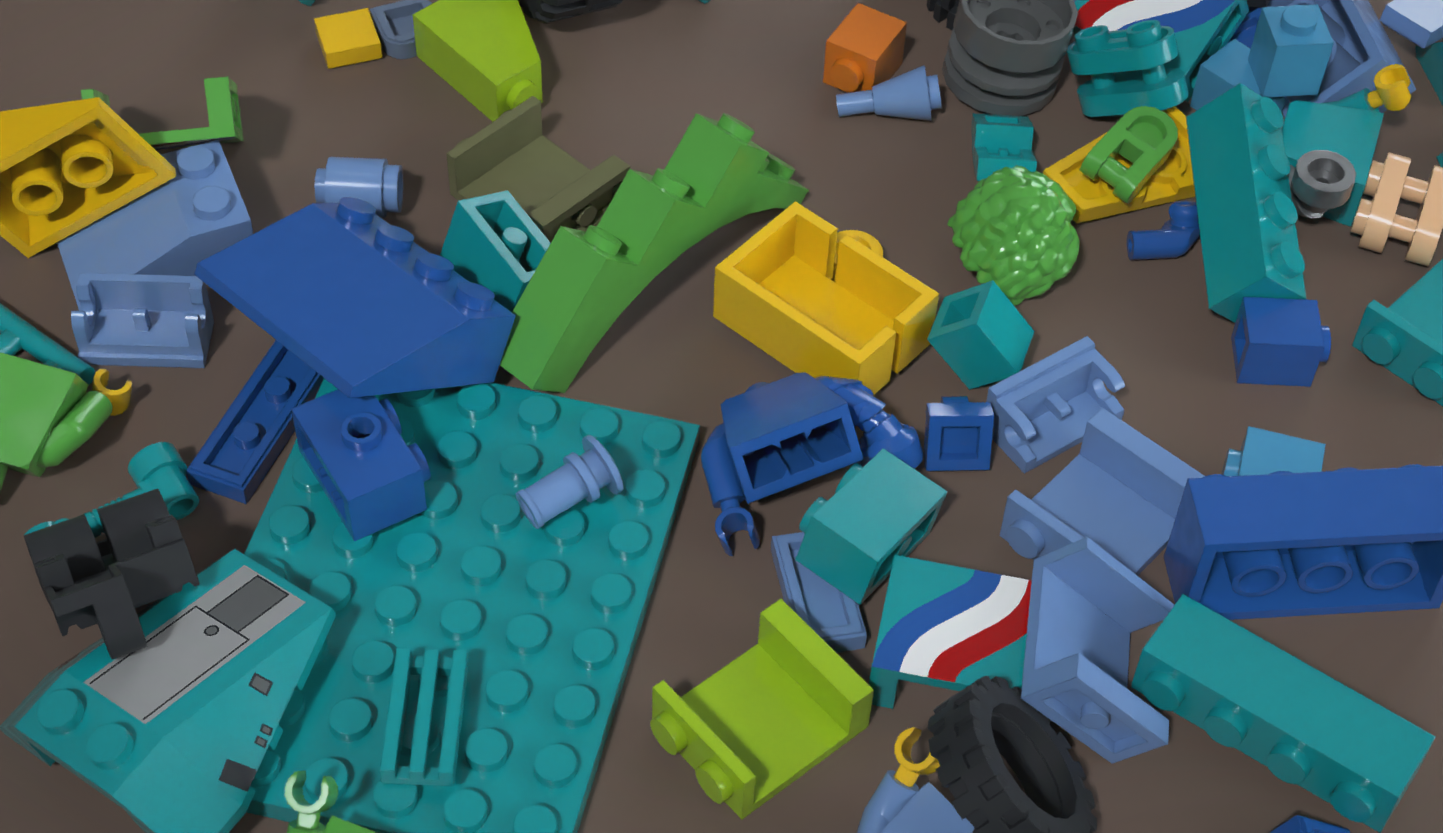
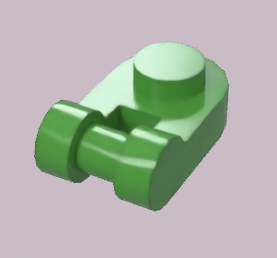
[1079,106,1178,204]

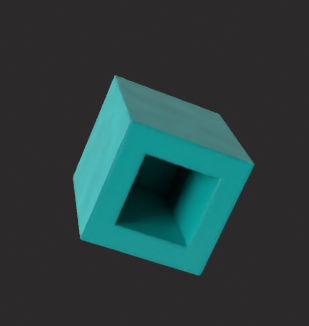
[927,280,1035,390]

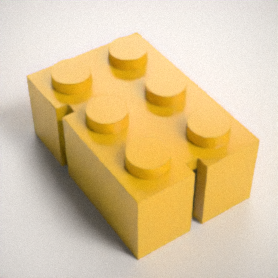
[713,201,939,396]

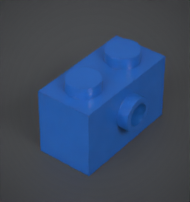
[291,389,431,541]

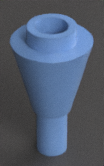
[836,65,941,121]

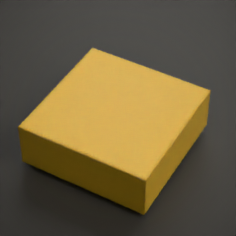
[314,8,382,69]

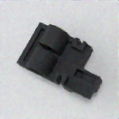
[23,488,200,659]

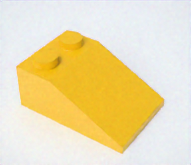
[0,97,176,258]

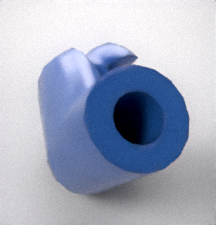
[1126,200,1200,260]

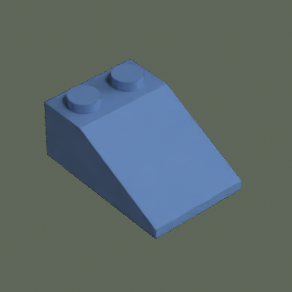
[57,140,253,311]

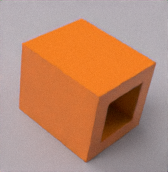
[823,3,907,93]

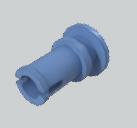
[515,435,624,529]

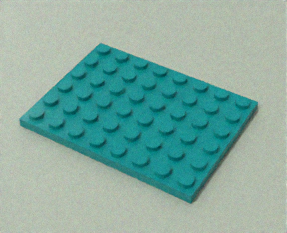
[244,378,700,833]

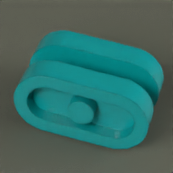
[1067,20,1189,117]

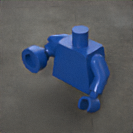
[701,372,923,556]

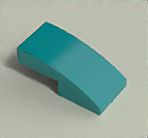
[971,113,1037,181]

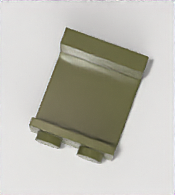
[446,96,630,243]

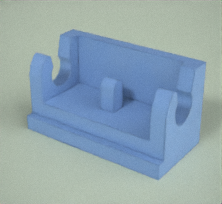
[71,273,214,368]
[986,336,1125,473]

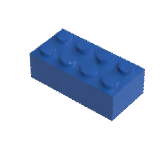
[1163,464,1443,620]

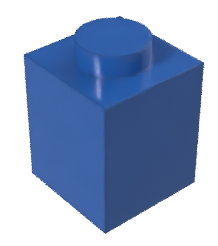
[1231,297,1331,387]

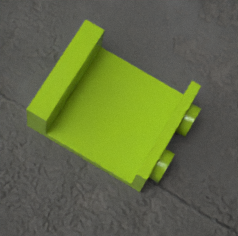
[650,599,874,820]

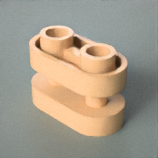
[1350,152,1443,267]

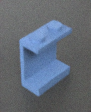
[999,407,1204,576]
[1021,537,1174,764]

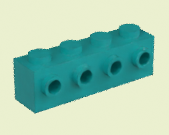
[1186,83,1307,323]
[1131,594,1436,833]

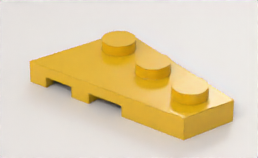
[1043,106,1195,224]

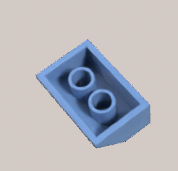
[1247,0,1417,117]

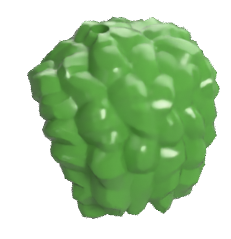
[947,165,1079,306]

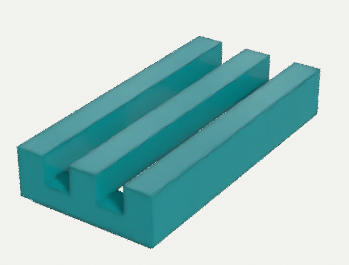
[380,647,469,786]

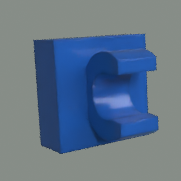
[923,396,994,471]

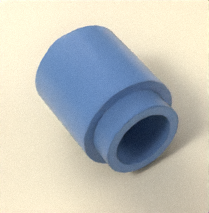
[315,157,403,218]

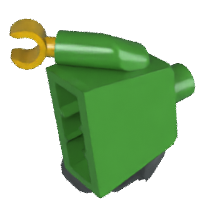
[0,352,132,492]

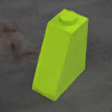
[412,0,543,122]

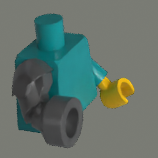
[1282,64,1411,227]

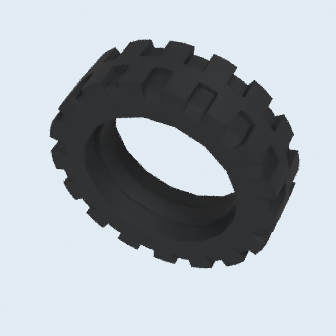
[928,676,1097,833]

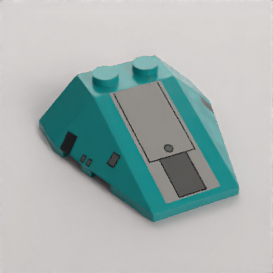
[0,549,336,833]

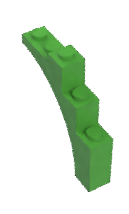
[500,113,808,393]

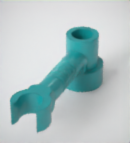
[24,442,199,538]

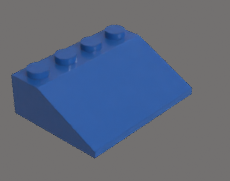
[194,197,516,398]

